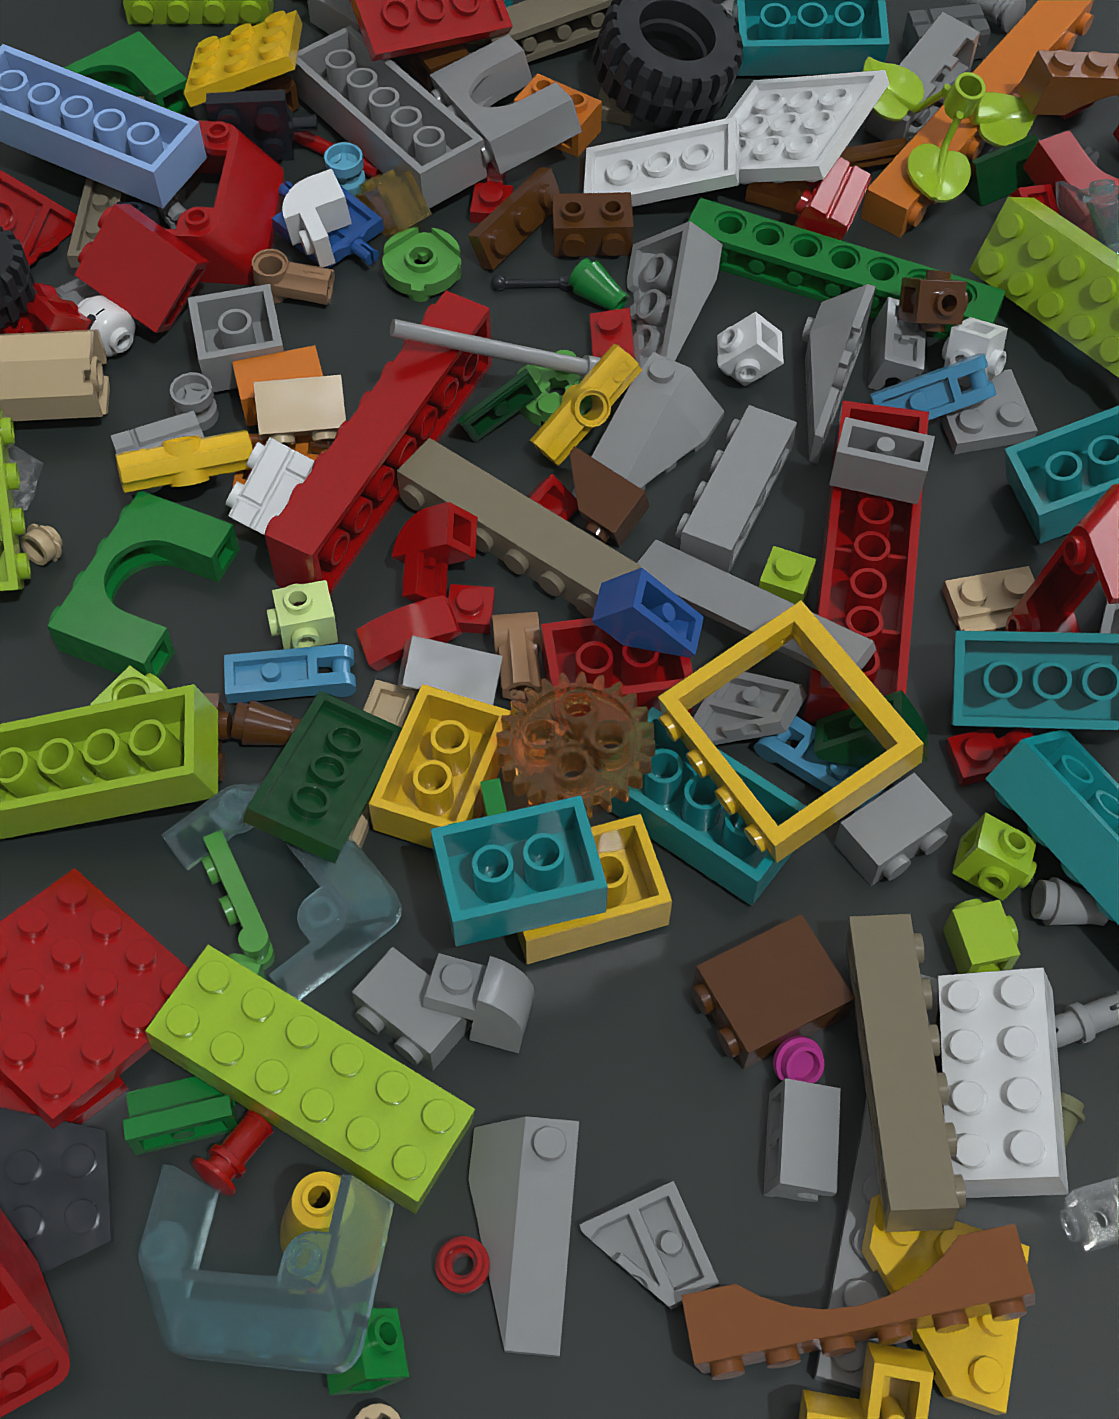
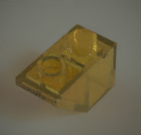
[355,169,432,236]

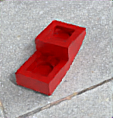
[356,595,462,672]

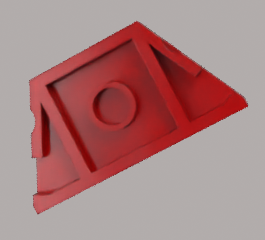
[0,170,77,266]

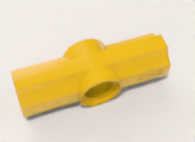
[529,344,642,466]
[115,430,253,493]

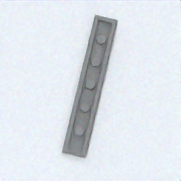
[637,540,876,671]

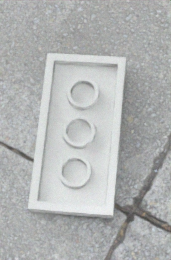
[584,116,739,206]

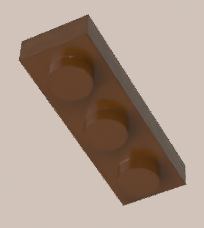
[467,167,561,270]

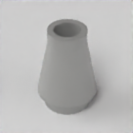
[1031,877,1108,926]

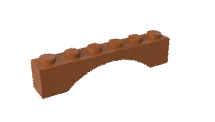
[1017,50,1119,115]
[681,1223,1035,1380]

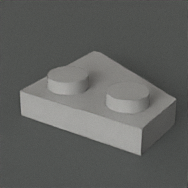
[693,672,807,745]
[579,1181,721,1310]

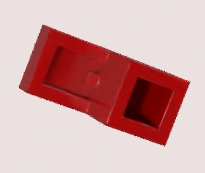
[392,502,478,602]

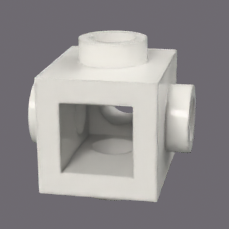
[717,312,784,386]
[942,317,1008,387]

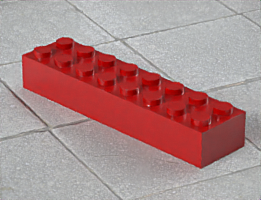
[265,290,492,595]
[803,401,929,723]

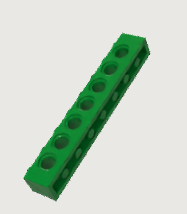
[688,198,1006,341]

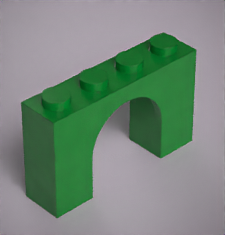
[57,31,194,174]
[47,490,240,678]

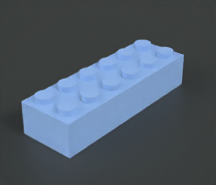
[0,44,207,209]

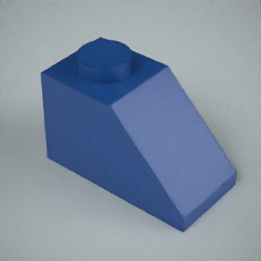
[592,568,704,658]

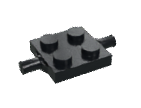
[198,89,318,161]

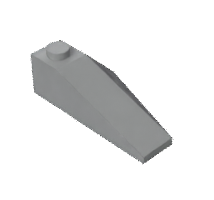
[627,221,723,368]
[802,284,876,464]
[571,352,724,499]

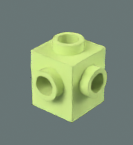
[267,580,338,649]

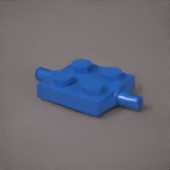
[272,181,384,269]

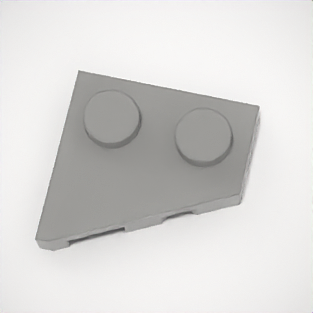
[941,369,1038,454]

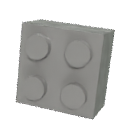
[188,284,284,392]

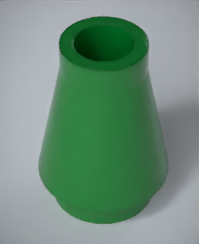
[568,258,629,311]

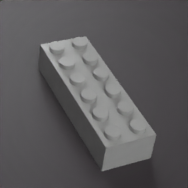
[291,25,487,211]

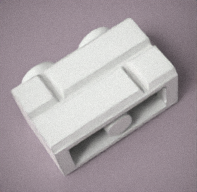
[225,437,315,535]

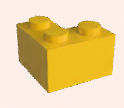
[799,1342,934,1419]

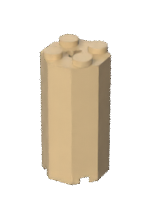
[0,329,110,421]

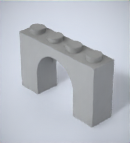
[430,34,582,174]

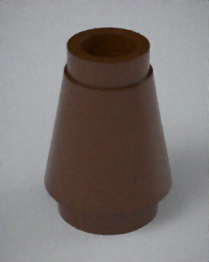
[231,699,302,746]

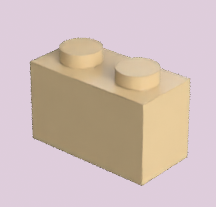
[253,375,346,445]

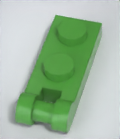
[201,830,275,970]

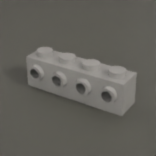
[676,405,797,573]

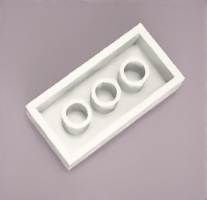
[938,968,1068,1198]

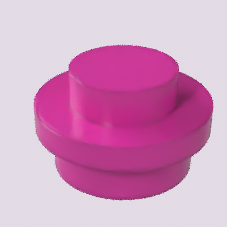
[773,1035,824,1083]

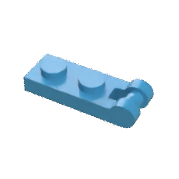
[870,353,997,420]
[224,644,356,704]
[754,716,889,812]

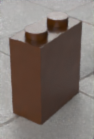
[691,914,855,1070]

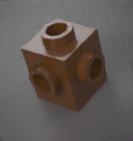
[898,270,968,332]

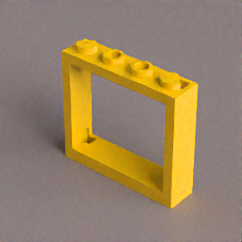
[658,600,924,863]

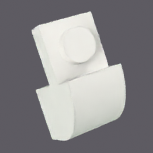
[282,169,352,268]

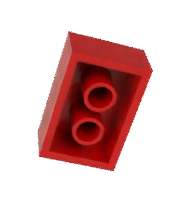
[541,617,693,731]

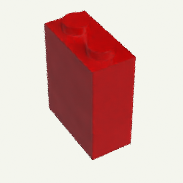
[74,204,210,333]

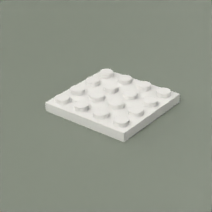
[725,70,889,185]

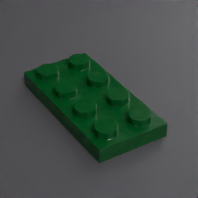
[242,691,402,864]

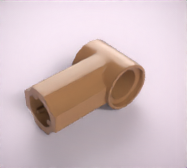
[252,249,335,305]
[492,612,542,702]

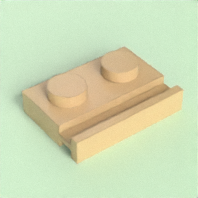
[942,566,1035,631]

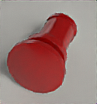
[192,1110,274,1197]

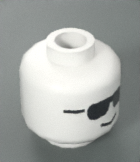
[78,295,136,357]

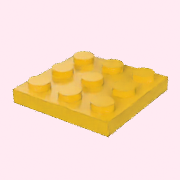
[184,10,302,108]

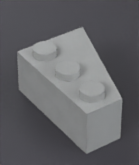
[864,12,980,143]

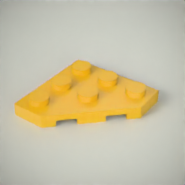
[861,1194,1030,1415]

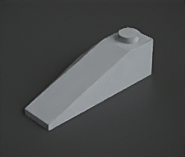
[468,1116,579,1358]

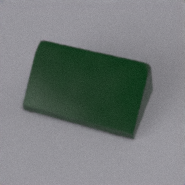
[964,134,1038,206]
[457,369,542,443]

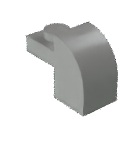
[423,953,535,1054]

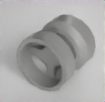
[169,372,219,431]

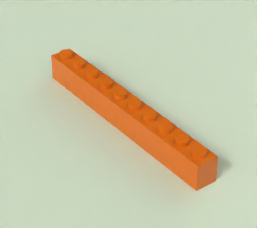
[860,0,1094,238]

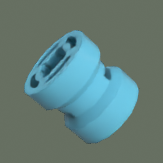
[324,142,366,197]

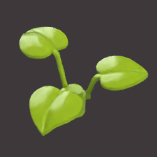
[862,57,1037,203]

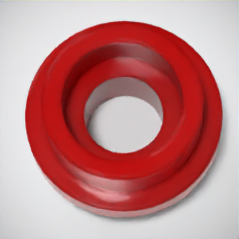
[435,1236,490,1294]

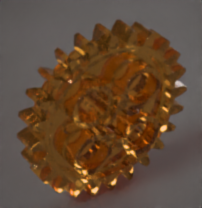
[496,672,655,818]

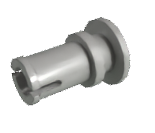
[967,0,1026,33]

